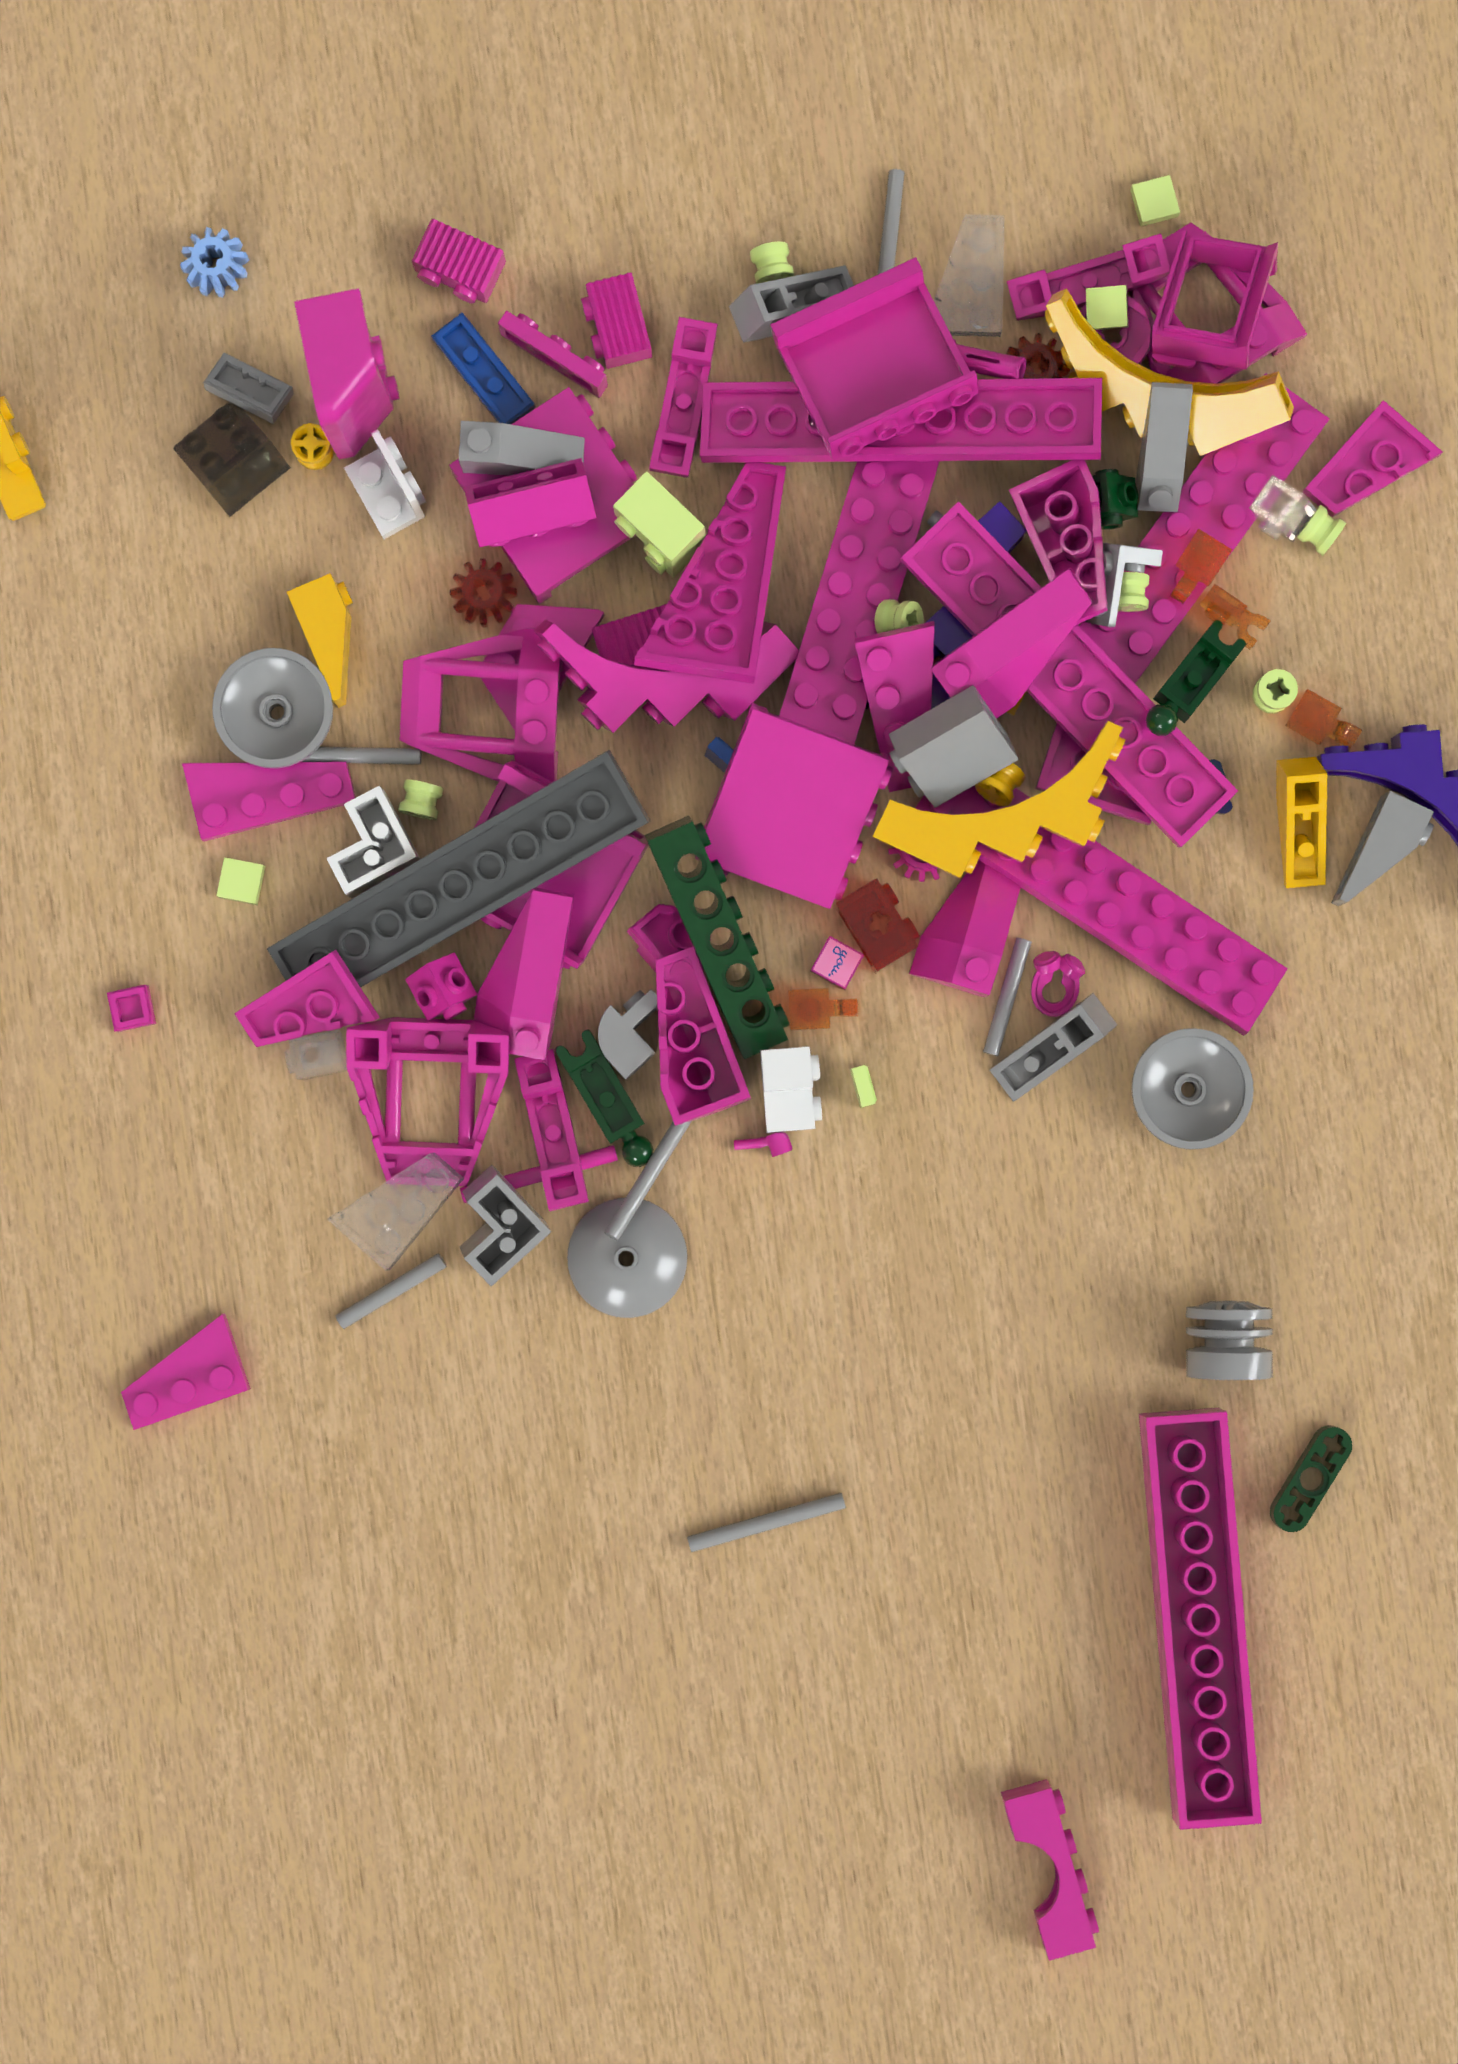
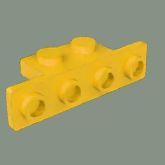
[0,396,46,521]

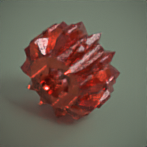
[1006,333,1070,379]
[449,558,518,628]

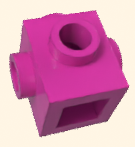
[405,952,477,1021]

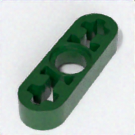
[1270,1425,1352,1532]

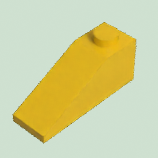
[287,573,353,708]
[1276,757,1327,888]

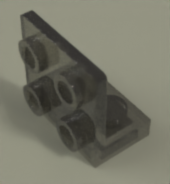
[173,402,291,517]

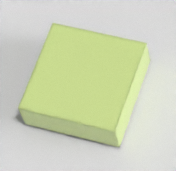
[1130,175,1180,227]
[1086,285,1129,330]
[216,857,266,905]
[850,1065,877,1108]

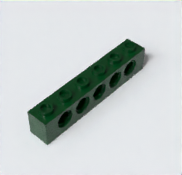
[644,815,790,1059]

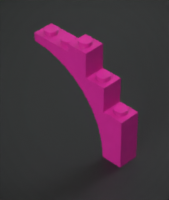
[534,620,799,733]

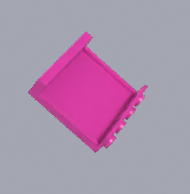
[770,257,978,460]
[449,387,638,604]
[695,703,893,909]
[474,760,649,969]

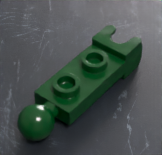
[1146,620,1246,736]
[555,1029,654,1167]

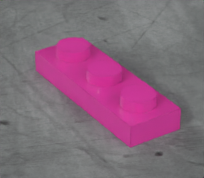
[498,310,608,398]

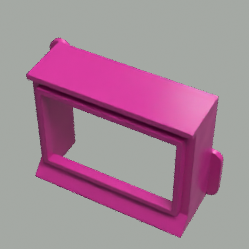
[1152,229,1278,370]

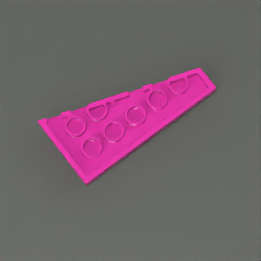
[634,462,786,684]

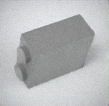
[889,685,1019,808]

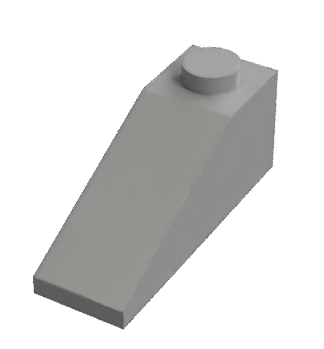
[729,265,854,343]
[1135,382,1193,512]
[459,421,585,475]
[1331,791,1434,906]
[990,993,1117,1102]

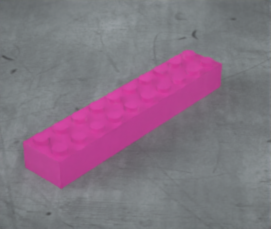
[1139,1407,1262,1830]

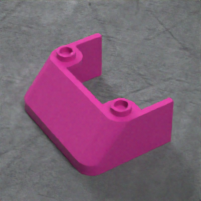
[294,288,400,460]

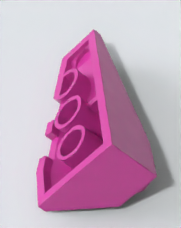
[1009,460,1108,625]
[930,568,1093,718]
[655,946,751,1126]

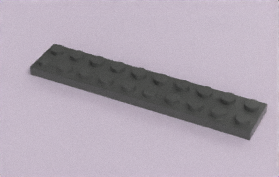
[267,750,651,987]

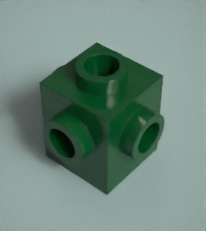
[1092,469,1138,530]

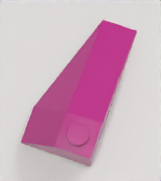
[909,859,1021,998]
[474,888,574,1060]

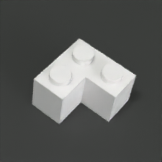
[326,786,420,899]
[760,1047,822,1133]

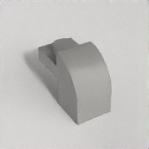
[598,989,657,1080]

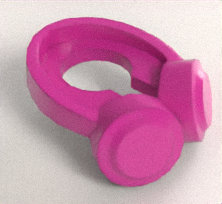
[1031,951,1085,1017]

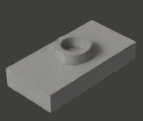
[203,353,294,424]

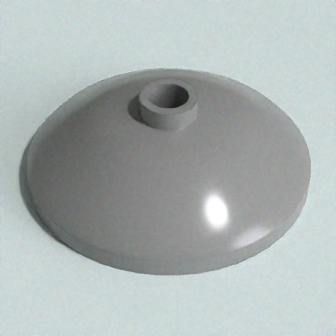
[212,648,334,768]
[1131,1028,1254,1149]
[567,1198,687,1318]

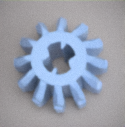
[180,227,249,298]

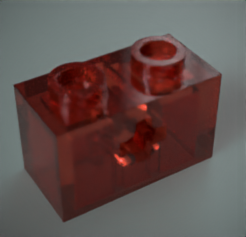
[834,878,920,974]

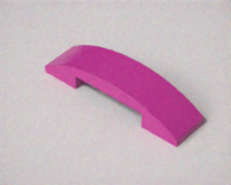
[1007,233,1171,321]
[649,317,718,478]
[514,1049,589,1211]

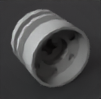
[1186,1301,1273,1380]

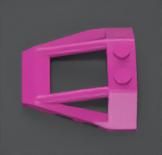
[1129,222,1307,384]
[399,628,565,782]
[346,1017,509,1187]

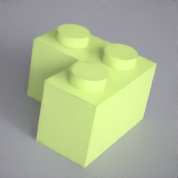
[613,471,706,578]

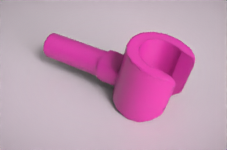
[734,1132,792,1157]

